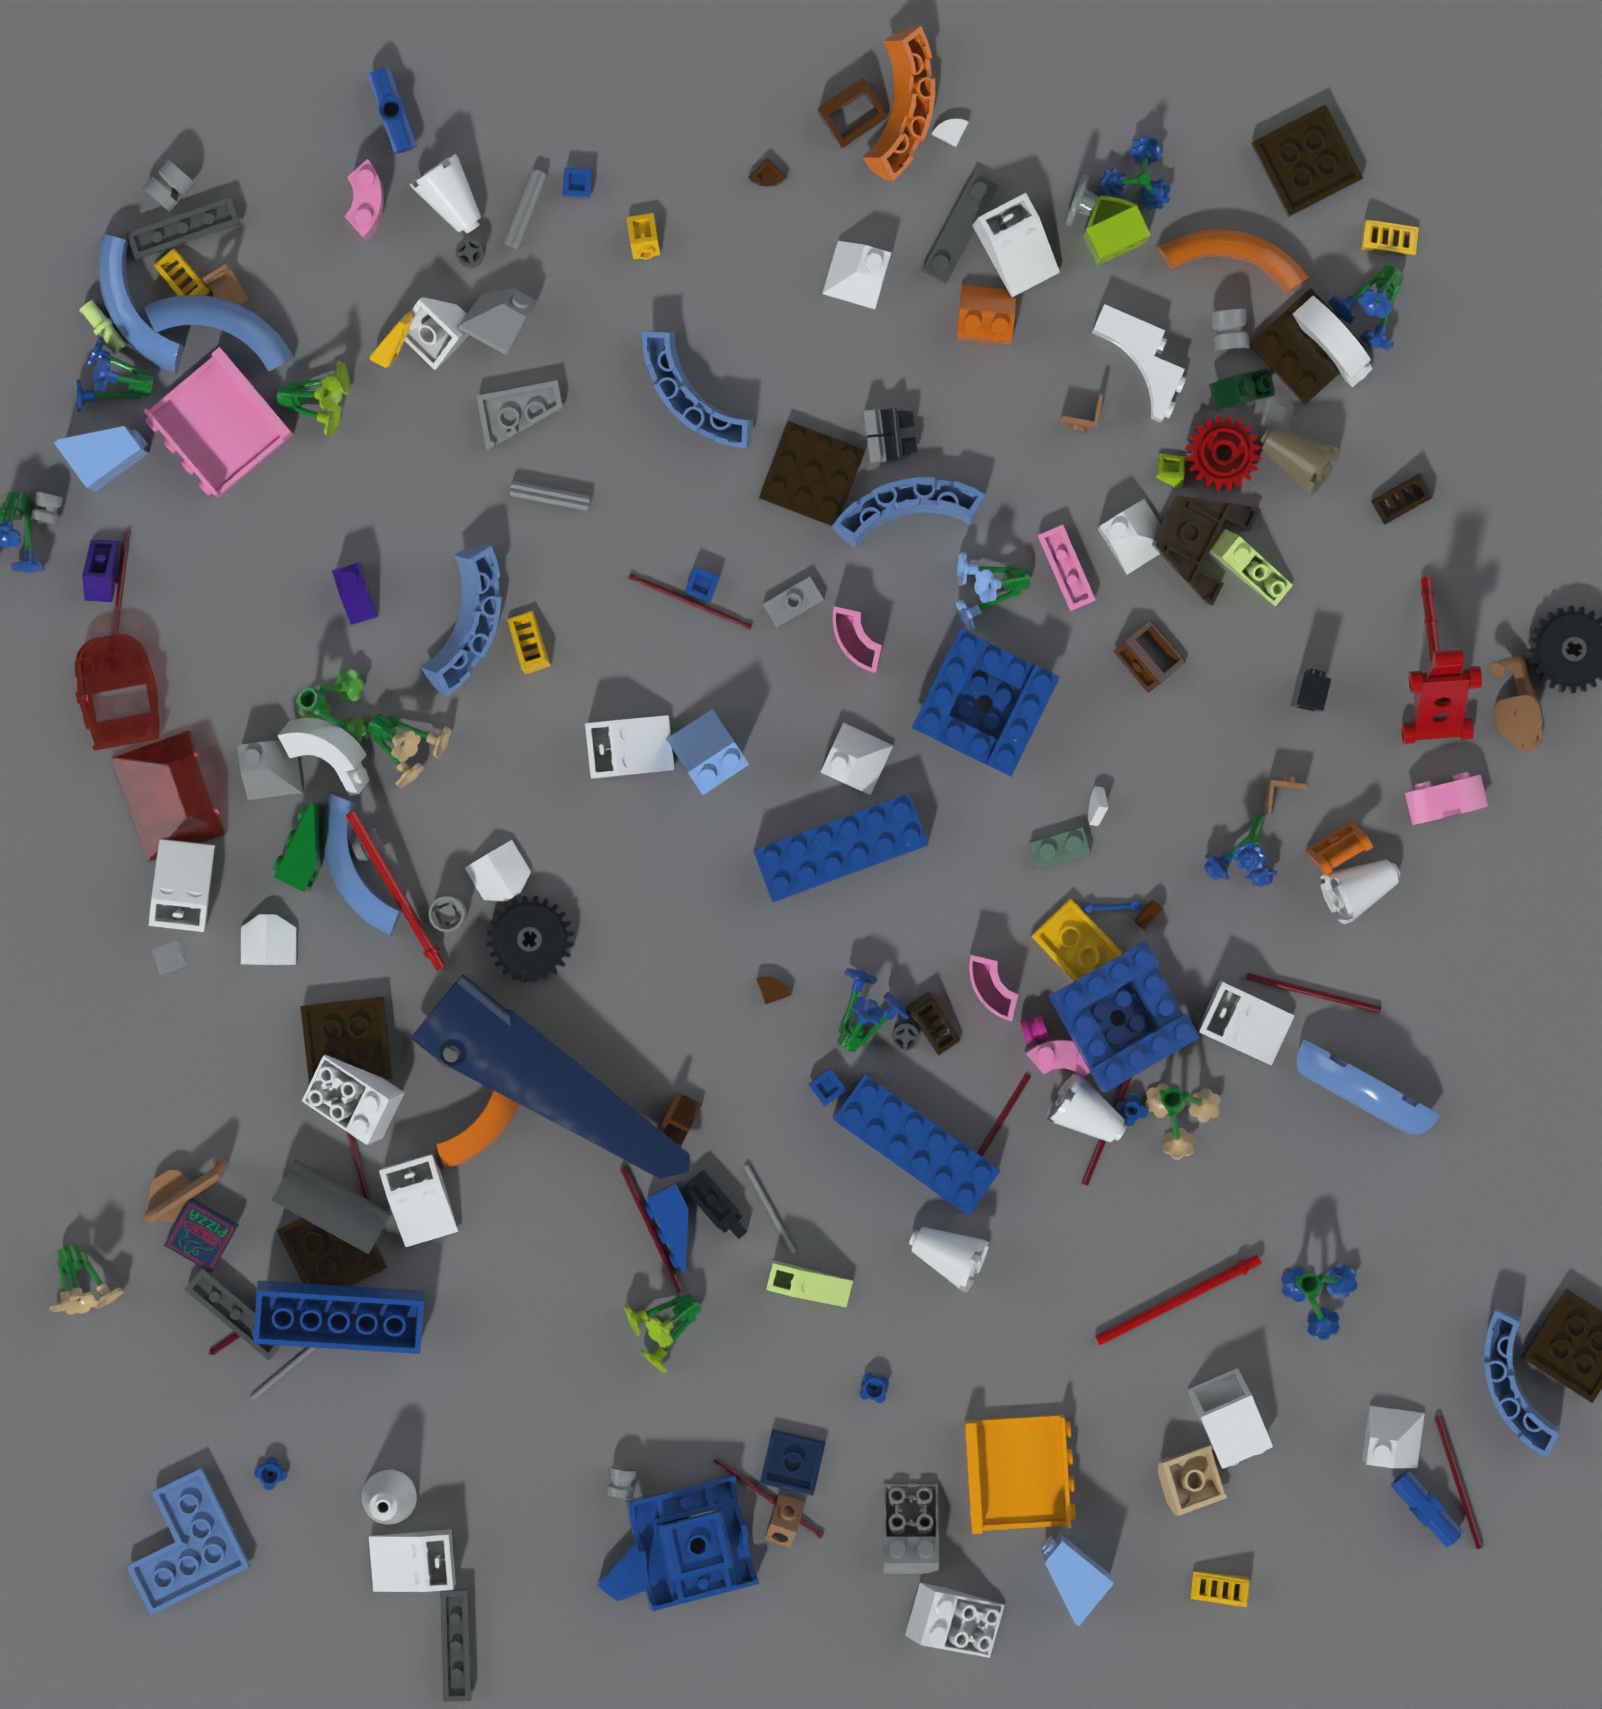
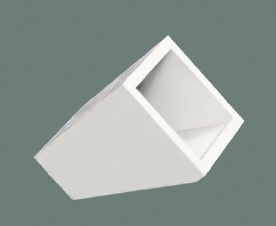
[1188,1368,1273,1469]

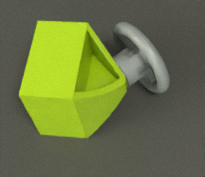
[1065,174,1151,266]

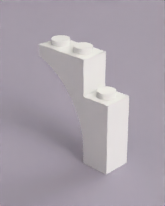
[1092,304,1187,423]

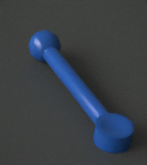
[1083,901,1141,913]

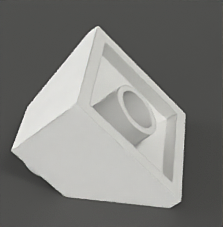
[822,241,891,310]
[405,297,469,370]
[1097,499,1161,575]
[820,722,893,795]
[1362,1405,1425,1468]

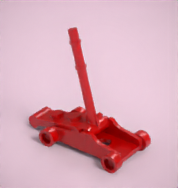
[1401,577,1482,744]

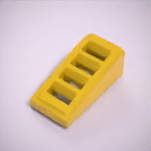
[1360,220,1419,256]
[153,248,212,296]
[369,311,415,369]
[507,610,551,674]
[1190,1571,1250,1607]

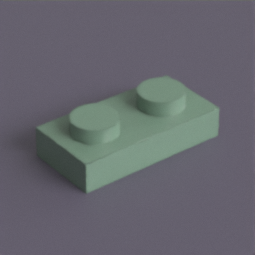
[1030,827,1091,869]

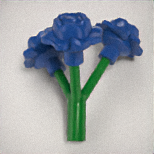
[1100,135,1171,210]
[1204,814,1277,887]

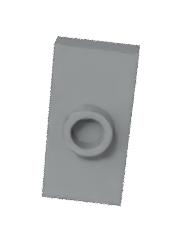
[763,576,824,628]

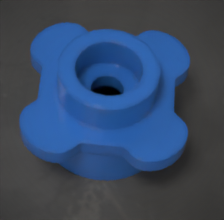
[1115,1093,1148,1126]
[859,1373,889,1403]
[254,1457,287,1490]

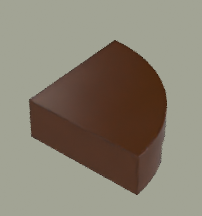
[748,158,787,187]
[756,977,792,1004]

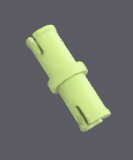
[79,300,128,354]

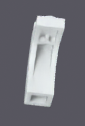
[1293,296,1373,388]
[277,718,370,796]

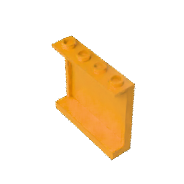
[964,1414,1076,1534]

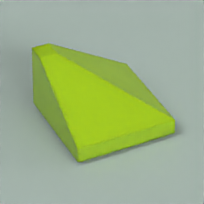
[1156,453,1186,489]

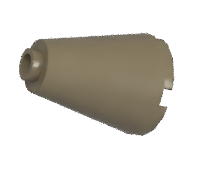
[1260,426,1341,496]

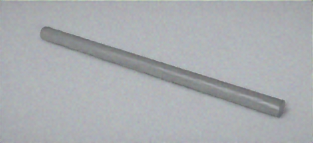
[744,1164,796,1254]
[250,1347,316,1400]

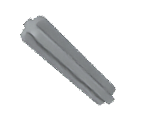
[505,169,547,249]
[509,481,591,511]

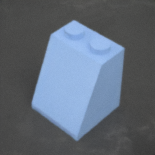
[54,426,149,492]
[666,709,749,795]
[1042,1533,1114,1626]

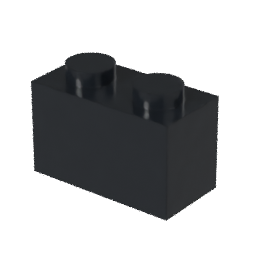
[1290,668,1332,712]

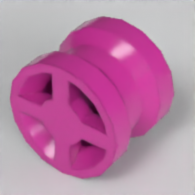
[1019,1014,1049,1046]

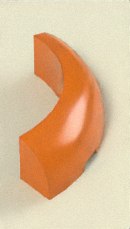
[862,26,935,181]
[1156,229,1309,294]
[436,1091,520,1169]

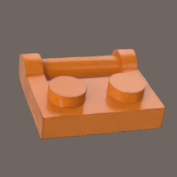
[1306,821,1373,876]

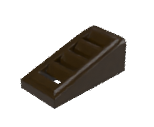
[1371,472,1434,525]
[906,992,961,1056]

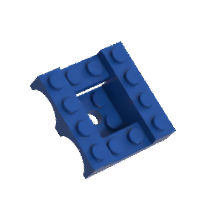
[911,628,1060,777]
[1048,941,1200,1092]
[625,1474,759,1611]

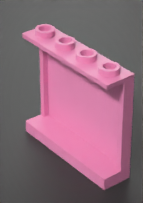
[144,347,294,498]

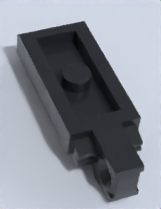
[683,1169,748,1239]

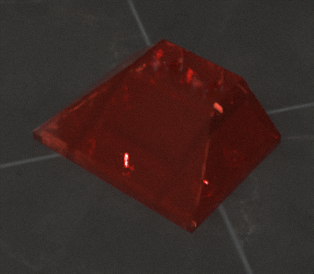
[111,730,226,862]

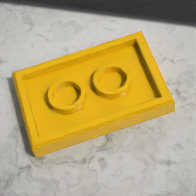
[1031,898,1123,981]

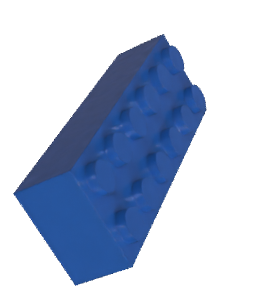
[753,794,928,903]
[833,1073,1000,1216]
[253,1280,424,1354]

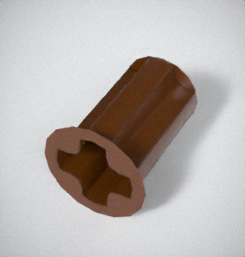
[1132,899,1164,932]

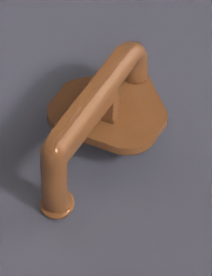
[1490,655,1543,752]
[145,1158,228,1224]

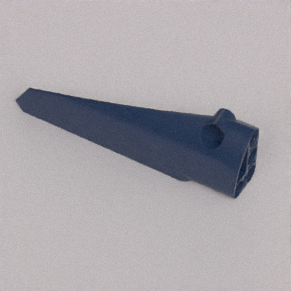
[411,974,689,1179]

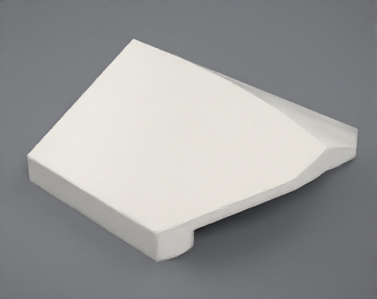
[465,840,531,901]
[241,914,297,965]

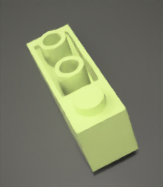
[1209,529,1293,606]
[766,1260,853,1307]

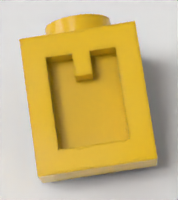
[626,213,660,260]

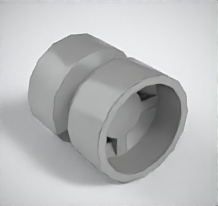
[143,159,195,212]
[1210,309,1250,353]
[428,896,467,932]

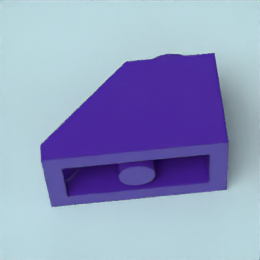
[82,539,119,602]
[332,563,378,625]

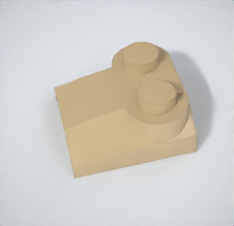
[1158,1445,1227,1516]

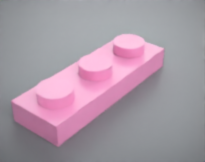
[1037,524,1096,612]

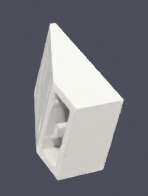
[972,193,1060,297]
[585,715,675,779]
[148,839,215,932]
[1196,981,1295,1066]
[302,1055,405,1145]
[379,1152,458,1247]
[369,1529,456,1592]
[905,1583,1005,1658]

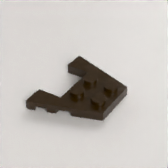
[1152,495,1260,606]

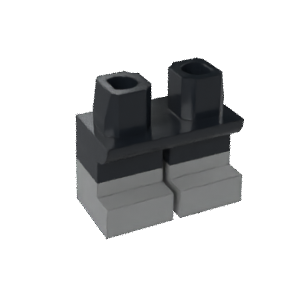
[863,408,917,465]

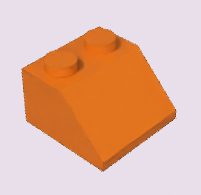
[956,284,1016,346]

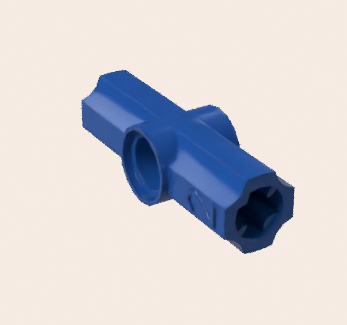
[367,67,417,154]
[1390,1469,1464,1548]

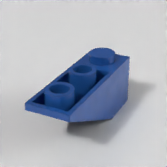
[644,1182,689,1273]

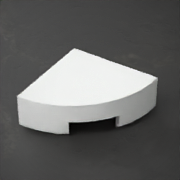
[931,119,969,148]
[1088,786,1109,826]

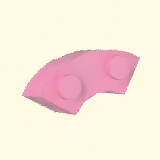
[344,159,384,241]
[832,606,882,674]
[1405,772,1488,825]
[968,954,1018,1021]
[1025,1039,1090,1078]

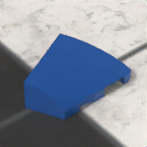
[597,1543,645,1601]

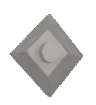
[458,288,538,355]
[237,740,303,800]

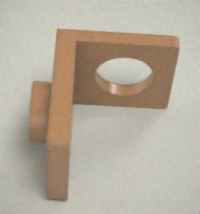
[202,264,249,305]
[1059,394,1103,433]
[1264,776,1308,813]
[765,1493,806,1548]

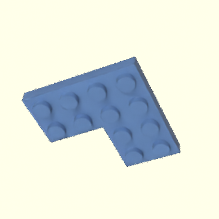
[126,1467,251,1616]

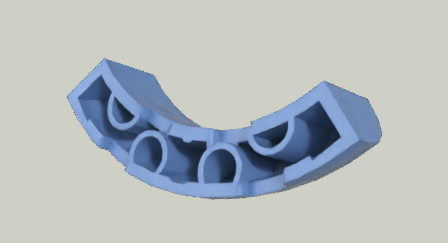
[98,234,184,374]
[144,295,294,372]
[642,331,753,448]
[832,477,986,549]
[421,544,502,696]
[322,793,402,936]
[1296,1039,1440,1135]
[1484,1309,1560,1458]

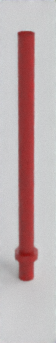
[345,809,446,971]
[1095,1254,1262,1346]

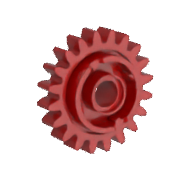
[1185,415,1262,492]

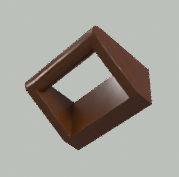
[817,78,888,149]
[1113,619,1186,693]

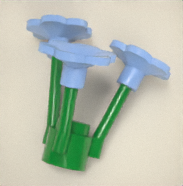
[956,552,1030,631]

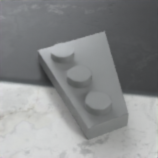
[476,380,563,451]

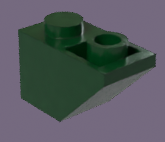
[1209,369,1275,411]

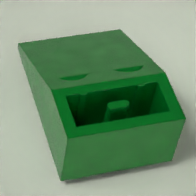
[272,802,322,892]

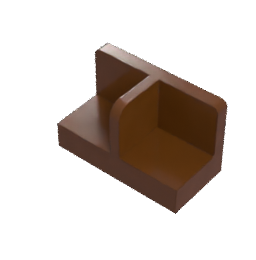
[659,1092,702,1147]

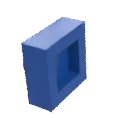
[562,167,592,198]
[684,566,720,603]
[808,1068,847,1107]

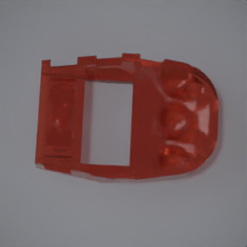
[75,634,160,751]

